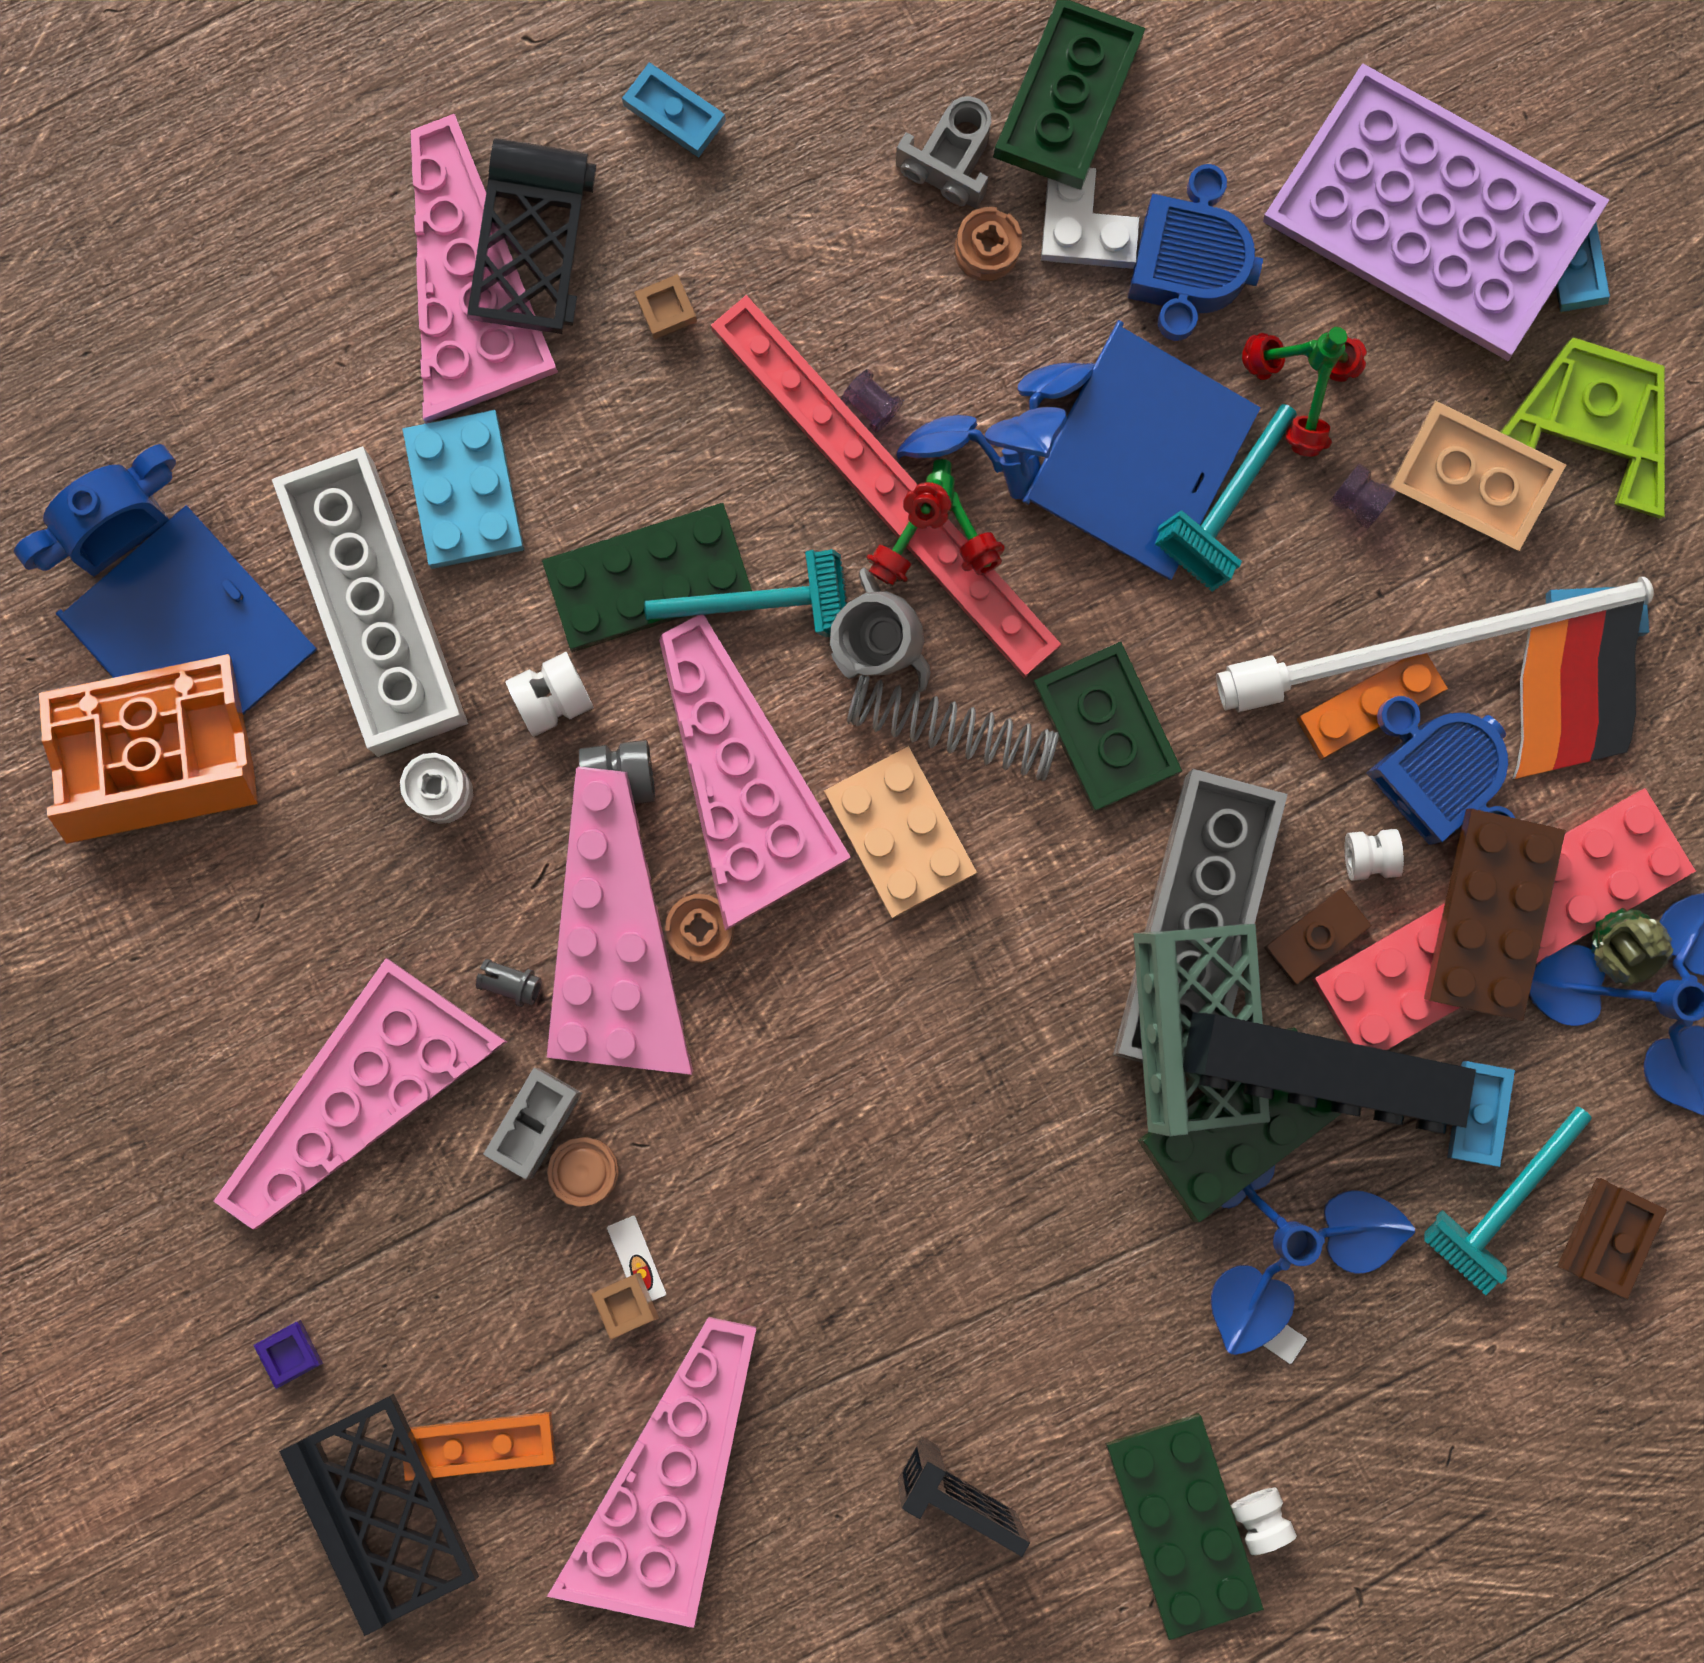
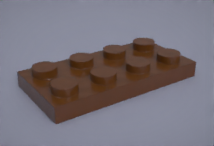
[1424,809,1566,1021]

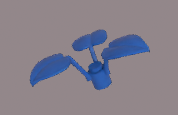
[896,363,1095,499]
[1529,893,1704,1116]
[1211,1165,1415,1355]

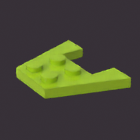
[1501,337,1665,519]

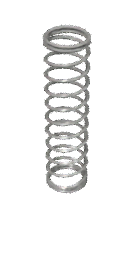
[847,675,1059,782]

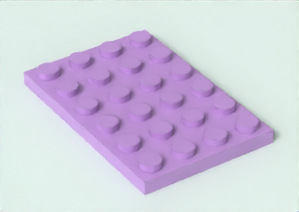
[1263,63,1609,361]

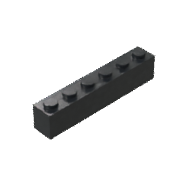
[1183,1012,1476,1134]

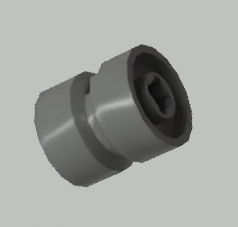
[579,740,655,804]

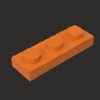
[1297,653,1448,760]
[402,1412,556,1481]

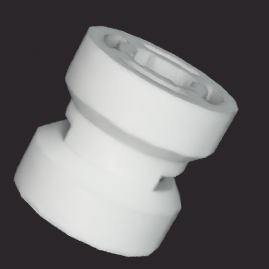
[1345,829,1404,881]
[1231,1488,1297,1555]

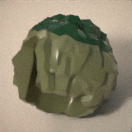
[1592,908,1673,987]

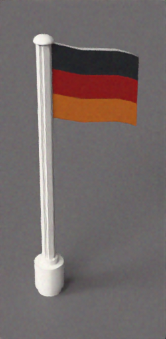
[1216,577,1654,779]

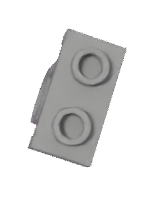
[896,96,991,209]

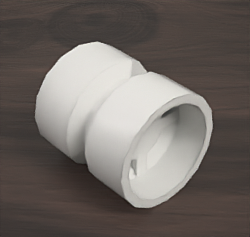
[506,652,594,737]
[400,753,473,824]

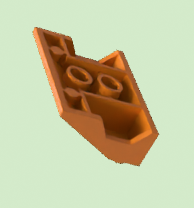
[39,654,258,844]

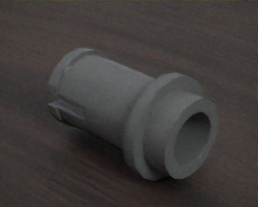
[476,959,542,1007]

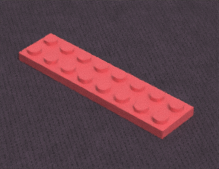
[1311,788,1696,1050]

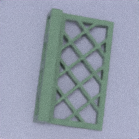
[1133,924,1270,1136]

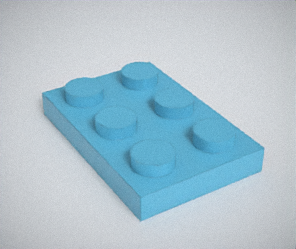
[402,410,524,569]

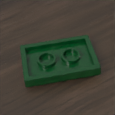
[1033,641,1182,813]

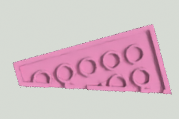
[411,114,558,424]
[659,615,851,931]
[547,767,693,1075]
[213,958,507,1230]
[547,1317,757,1628]

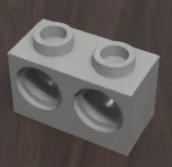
[483,1068,583,1179]

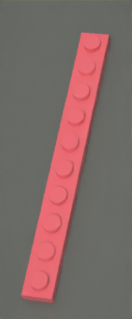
[711,295,1061,679]

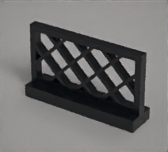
[279,1394,479,1636]
[897,1436,1030,1557]

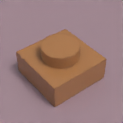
[634,274,697,340]
[592,1273,659,1340]

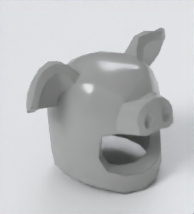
[830,567,931,692]

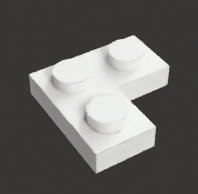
[1041,168,1139,269]

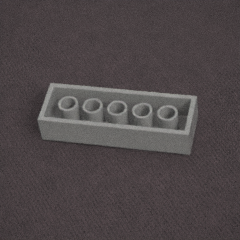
[1113,769,1288,1063]

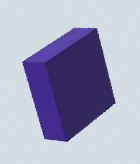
[253,1320,323,1389]

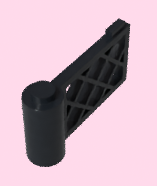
[467,138,597,334]

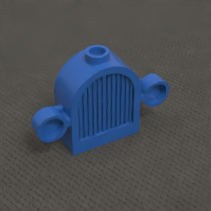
[1128,164,1263,341]
[14,444,176,577]
[1366,696,1515,845]

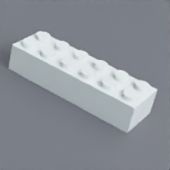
[272,446,468,757]

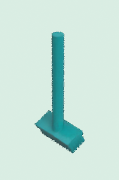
[1155,404,1297,592]
[644,549,847,638]
[1424,1107,1592,1296]

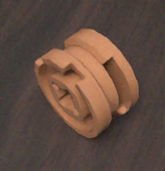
[954,207,1022,281]
[665,894,735,964]
[547,1137,619,1207]

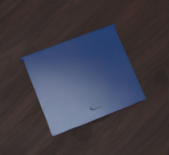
[1022,320,1261,580]
[56,505,317,715]

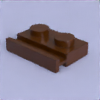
[1557,1178,1667,1300]

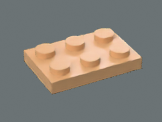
[1390,400,1566,551]
[824,746,977,919]

